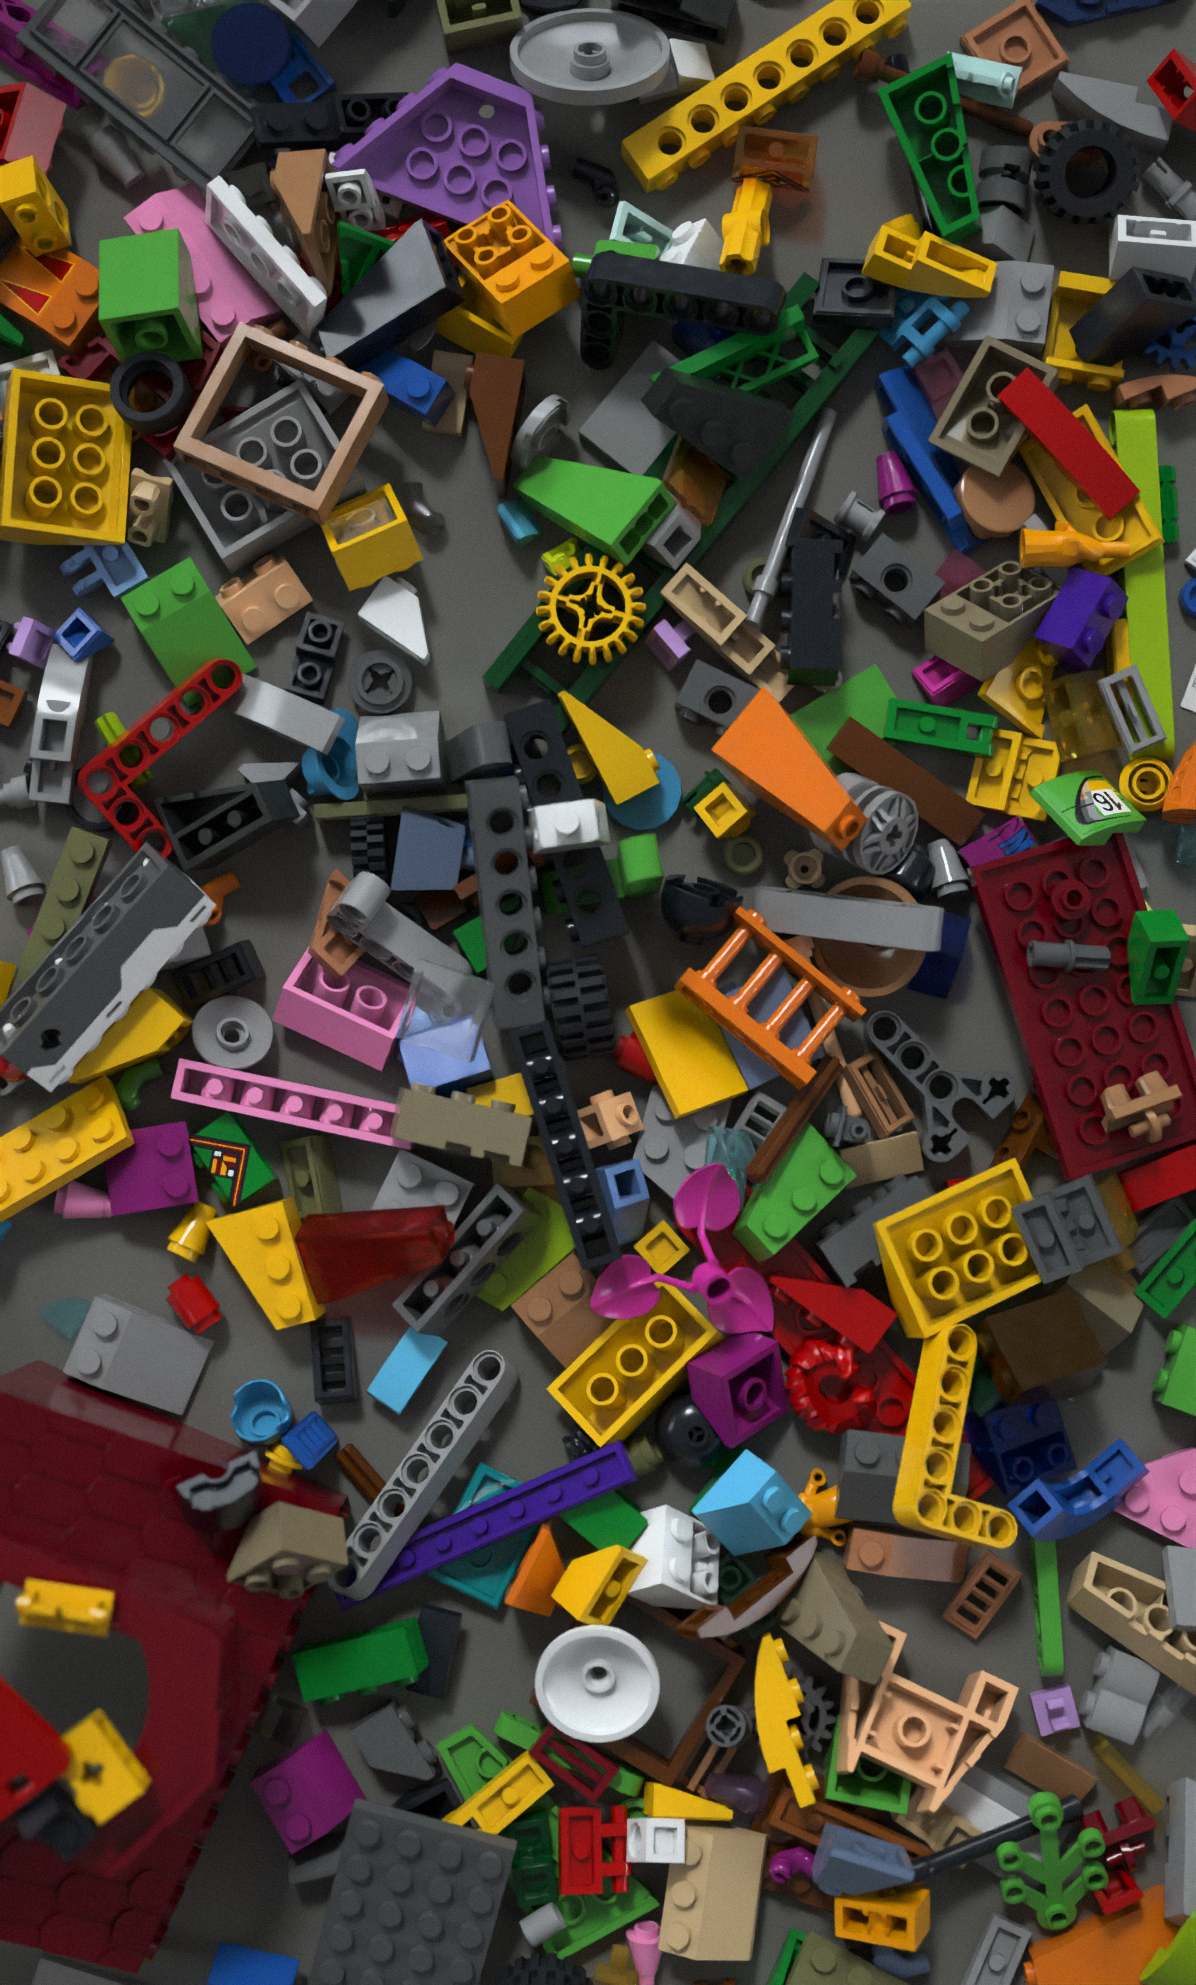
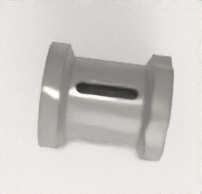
[833,490,886,542]

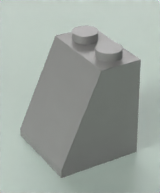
[355,710,446,797]

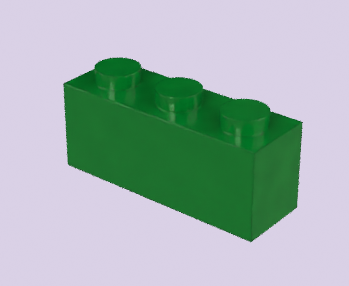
[291,1617,429,1705]

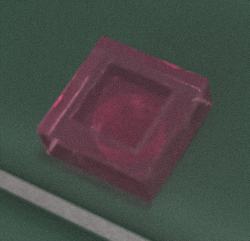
[911,347,964,405]
[935,548,986,596]

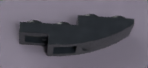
[250,92,409,152]

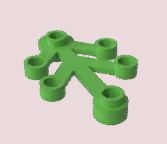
[996,1791,1109,1930]

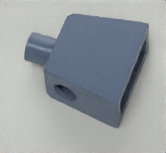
[390,806,475,891]

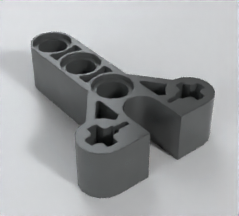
[863,1010,1017,1163]

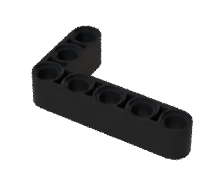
[580,252,787,370]

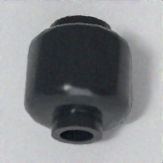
[877,844,936,902]

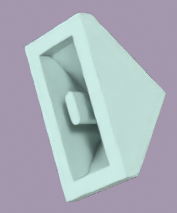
[609,201,674,255]

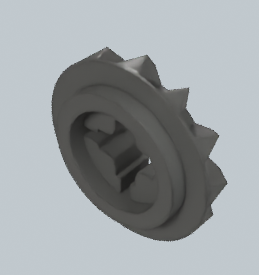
[348,650,412,715]

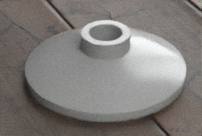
[192,996,273,1070]

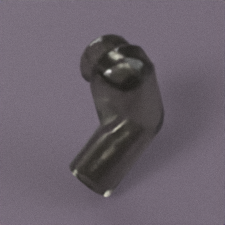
[403,482,446,535]

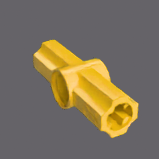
[719,177,773,276]

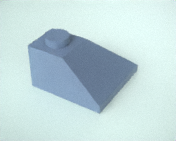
[811,1822,915,1896]

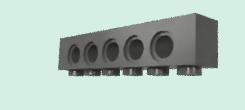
[465,775,551,1029]

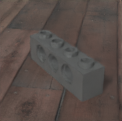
[392,1183,544,1337]

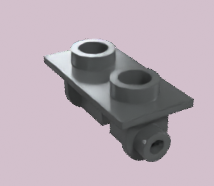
[822,1106,871,1147]

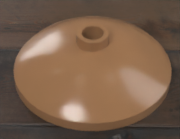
[812,876,926,997]

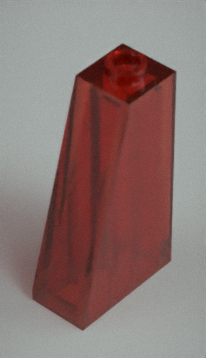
[294,1205,455,1305]

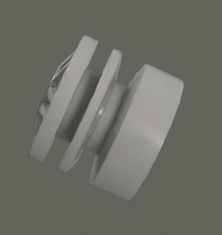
[810,772,918,875]

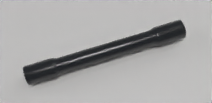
[892,1794,1084,1893]

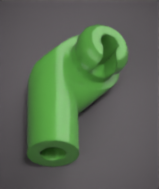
[115,1057,165,1111]

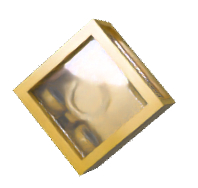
[320,483,423,592]

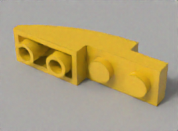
[754,1631,820,1808]

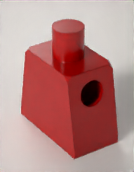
[1147,48,1196,133]

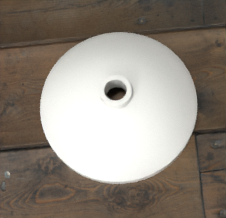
[535,1625,660,1742]

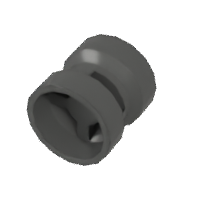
[706,1705,755,1748]

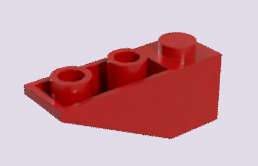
[766,1274,898,1354]

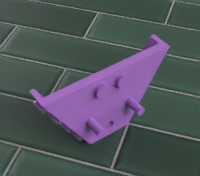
[330,62,563,250]

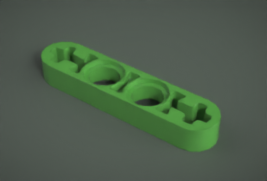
[1029,1534,1064,1677]
[493,1709,646,1797]

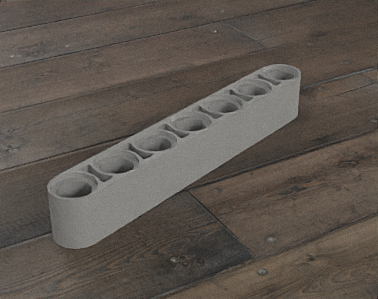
[327,1350,518,1600]

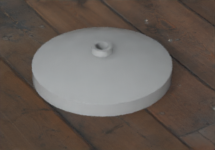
[510,8,670,106]

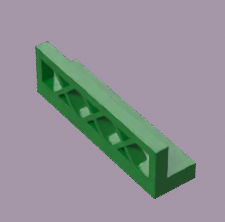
[651,304,819,394]

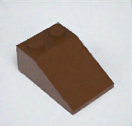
[464,352,527,499]

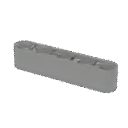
[752,886,944,951]

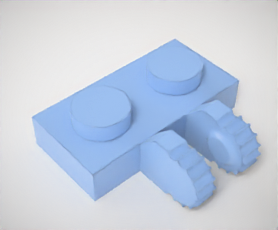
[59,538,150,600]

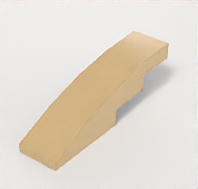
[659,562,795,703]

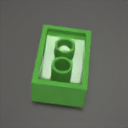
[121,557,258,709]

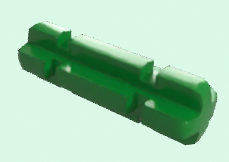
[1158,465,1180,545]

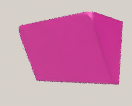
[911,655,984,707]

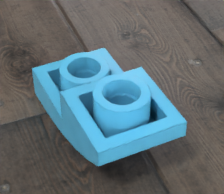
[366,1326,448,1416]

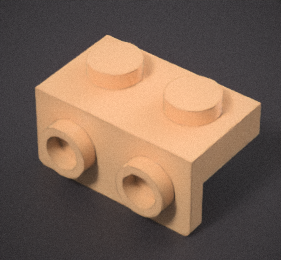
[215,553,313,645]

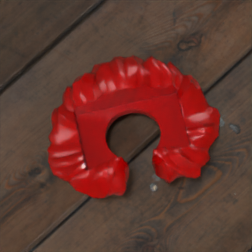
[784,1340,878,1436]

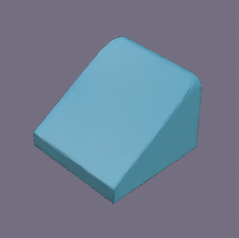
[497,500,543,548]

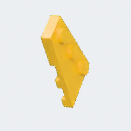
[977,637,1059,739]

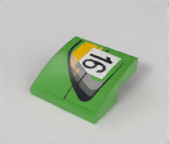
[1029,770,1146,846]

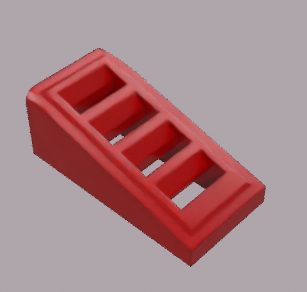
[1090,1865,1144,1916]

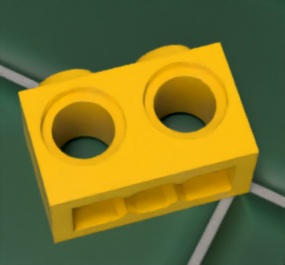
[0,155,71,257]

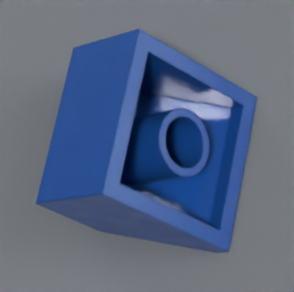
[206,1942,300,1985]

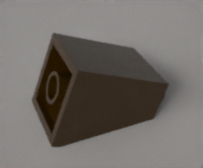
[974,1289,1108,1408]

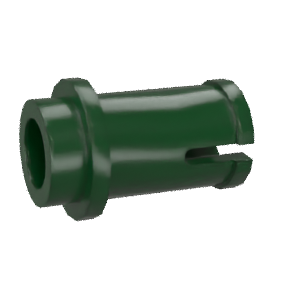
[680,767,732,818]

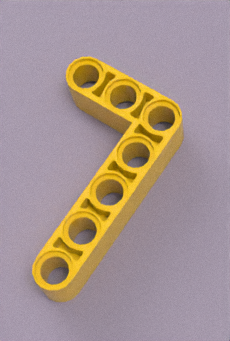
[893,1324,1017,1548]

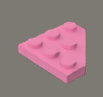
[1114,1446,1196,1548]

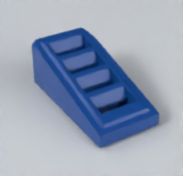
[281,1411,338,1471]

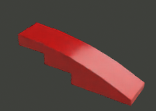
[997,367,1140,521]

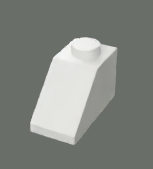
[357,576,430,666]

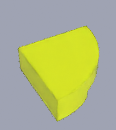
[541,537,582,576]

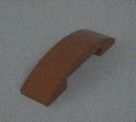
[676,1534,818,1638]

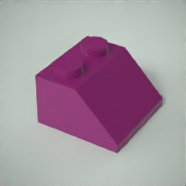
[103,1121,199,1216]
[686,1332,788,1449]
[250,1728,367,1855]

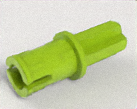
[95,712,155,791]

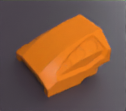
[1161,741,1196,825]

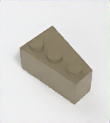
[389,1082,532,1167]
[773,1550,894,1686]

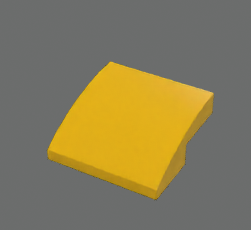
[966,729,1065,824]

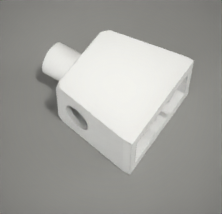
[528,799,611,856]

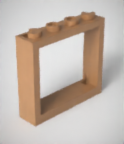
[173,322,389,526]

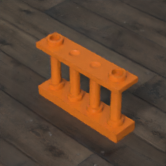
[674,906,867,1090]

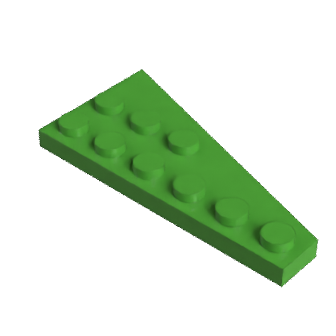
[436,1722,661,1959]

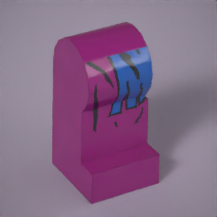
[956,815,1037,877]

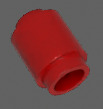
[612,1031,658,1083]
[166,1273,223,1336]

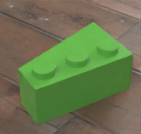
[732,1121,857,1263]

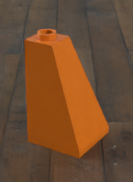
[711,687,868,852]

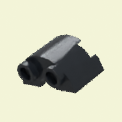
[176,1450,263,1535]

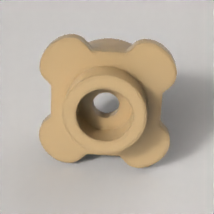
[784,849,825,890]

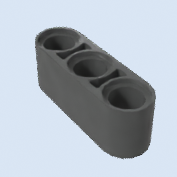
[445,721,512,784]

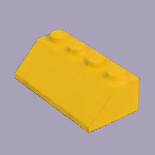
[546,1274,726,1448]

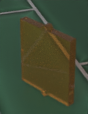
[662,435,728,527]

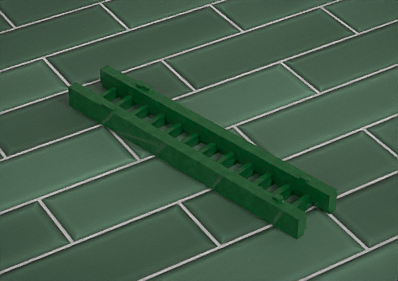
[482,272,880,736]

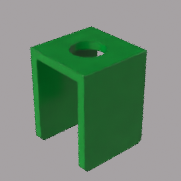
[560,1489,648,1550]

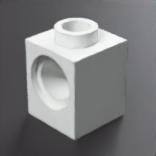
[626,1818,685,1863]

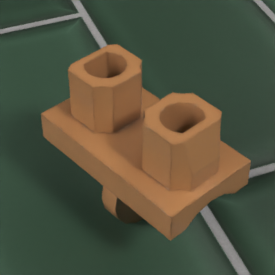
[1100,1070,1182,1144]

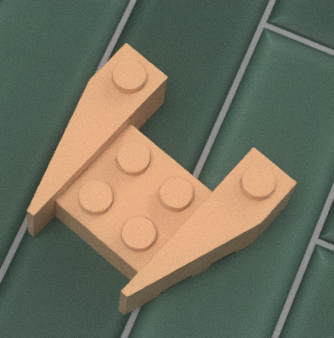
[836,1620,1019,1814]

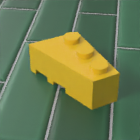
[205,1196,326,1330]

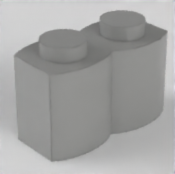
[1078,1644,1160,1745]

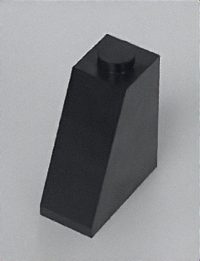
[1069,266,1196,367]

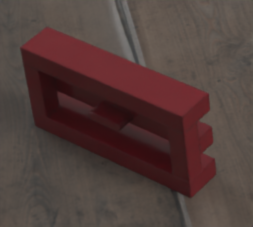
[528,1721,619,1804]

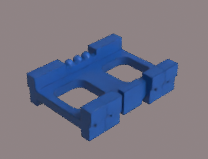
[248,25,337,103]

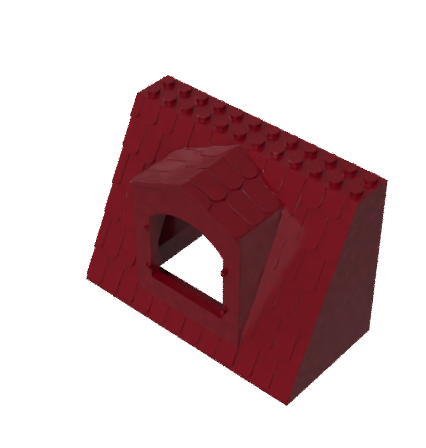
[0,1360,350,1974]

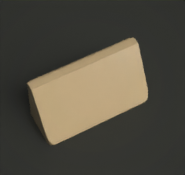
[836,1131,924,1189]

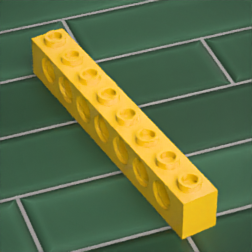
[621,0,912,194]

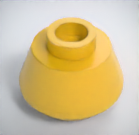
[1119,757,1173,812]

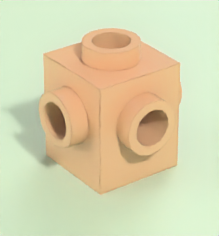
[577,1089,644,1151]

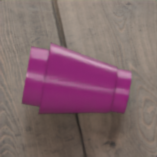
[876,452,918,515]

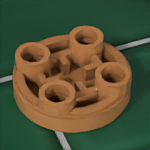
[953,462,1035,539]

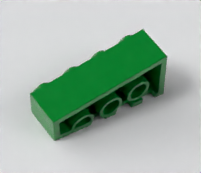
[877,52,983,244]

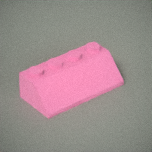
[123,184,285,350]

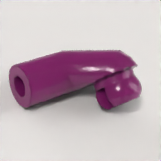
[769,1847,815,1883]

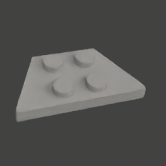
[633,1085,733,1200]

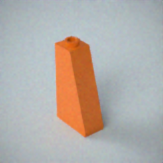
[1022,1883,1179,1985]

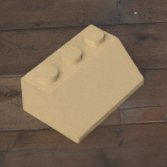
[658,1819,768,1961]

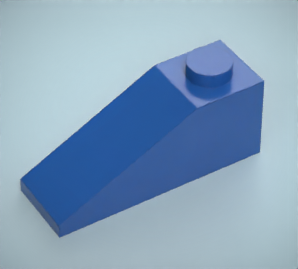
[354,350,456,428]

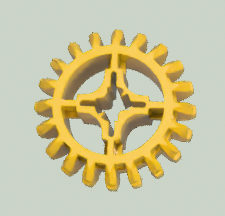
[536,554,646,665]

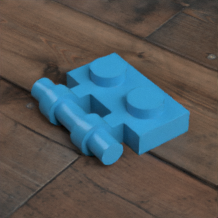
[877,287,971,368]

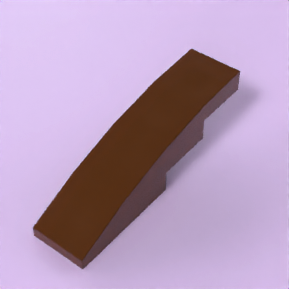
[826,716,985,847]

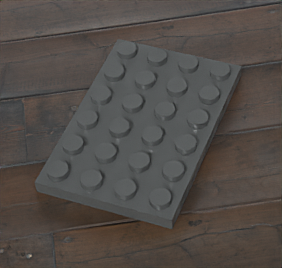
[307,1798,517,1985]

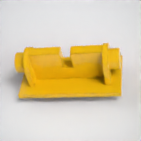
[16,1579,115,1637]

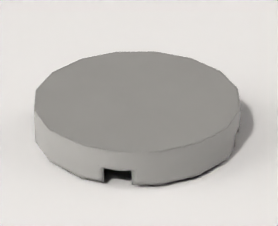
[510,394,572,470]

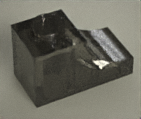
[226,162,294,252]

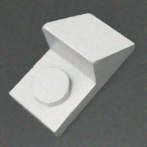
[637,38,715,105]

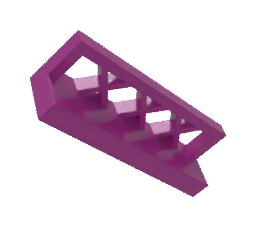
[0,0,112,110]

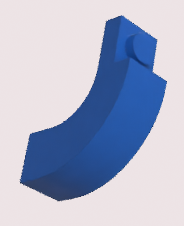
[1007,1438,1150,1542]

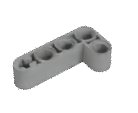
[326,871,477,1007]

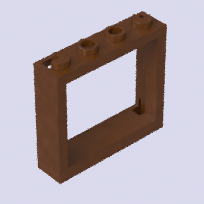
[529,1595,746,1787]

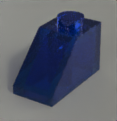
[907,912,972,999]

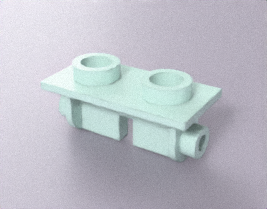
[947,51,1023,109]

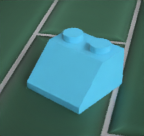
[692,1449,813,1556]

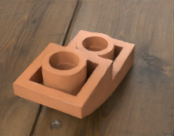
[1110,375,1196,411]

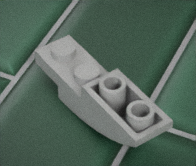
[28,643,93,805]

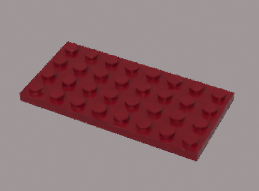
[967,833,1196,1180]

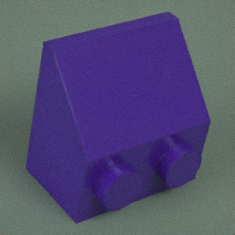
[1034,567,1129,676]

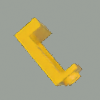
[1041,271,1125,392]

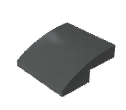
[1011,1173,1124,1284]

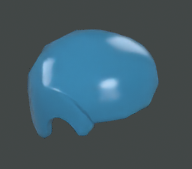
[229,1379,292,1447]

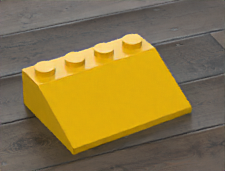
[0,368,135,545]
[873,1158,1042,1338]

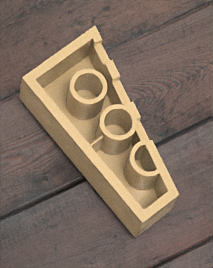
[1066,1551,1196,1696]

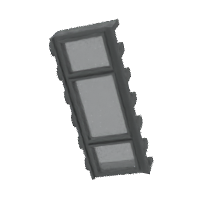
[15,0,259,200]

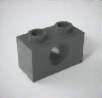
[849,533,945,628]
[674,659,760,738]

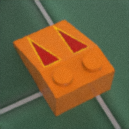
[0,236,102,356]

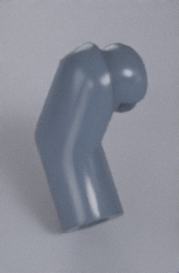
[871,1944,931,1979]

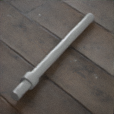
[745,408,837,628]

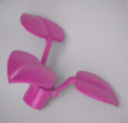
[590,1163,774,1334]

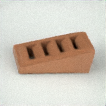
[941,1548,1023,1639]

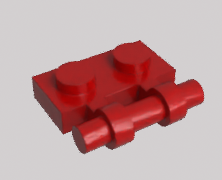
[558,1805,632,1895]

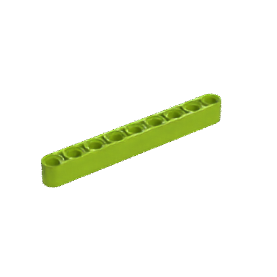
[1108,409,1175,762]

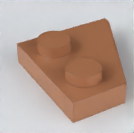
[308,869,365,980]

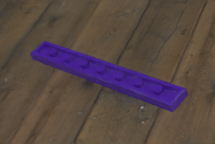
[334,1440,638,1610]

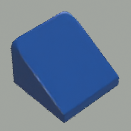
[53,607,115,662]

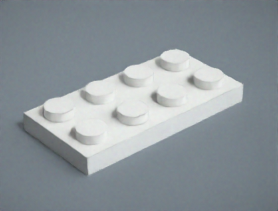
[205,175,327,341]

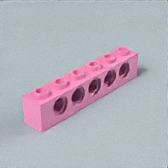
[170,1058,415,1150]

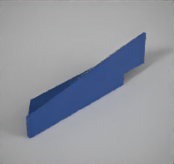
[874,365,987,557]

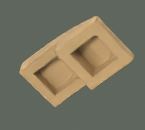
[890,1782,984,1870]

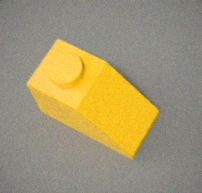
[551,1544,648,1626]

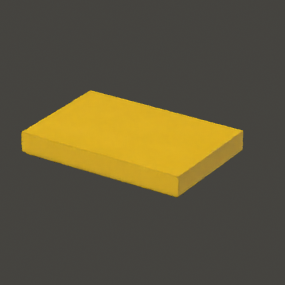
[625,990,749,1120]

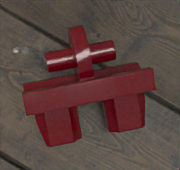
[1079,1796,1157,1873]

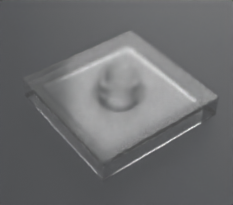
[396,959,496,1062]

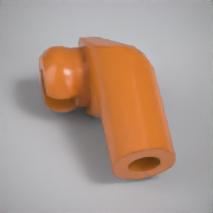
[201,869,242,926]

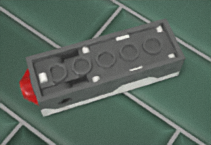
[0,842,216,1092]

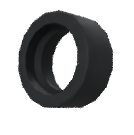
[110,351,192,435]

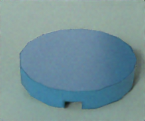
[602,753,682,831]

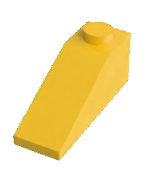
[557,690,660,805]

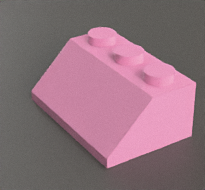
[272,947,421,1071]

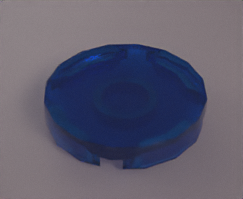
[211,2,292,88]

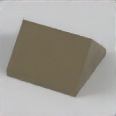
[1044,1261,1145,1356]

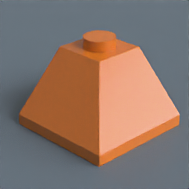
[504,1519,567,1617]

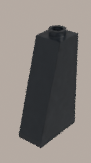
[316,219,466,371]

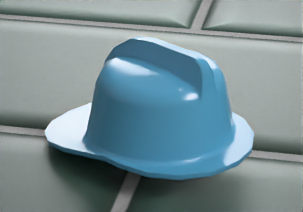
[301,708,359,801]

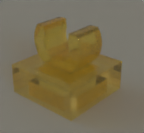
[592,1944,639,1985]

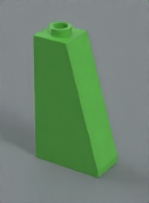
[513,455,677,566]

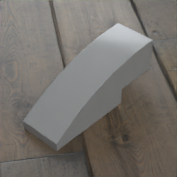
[1051,71,1173,156]
[224,673,345,755]

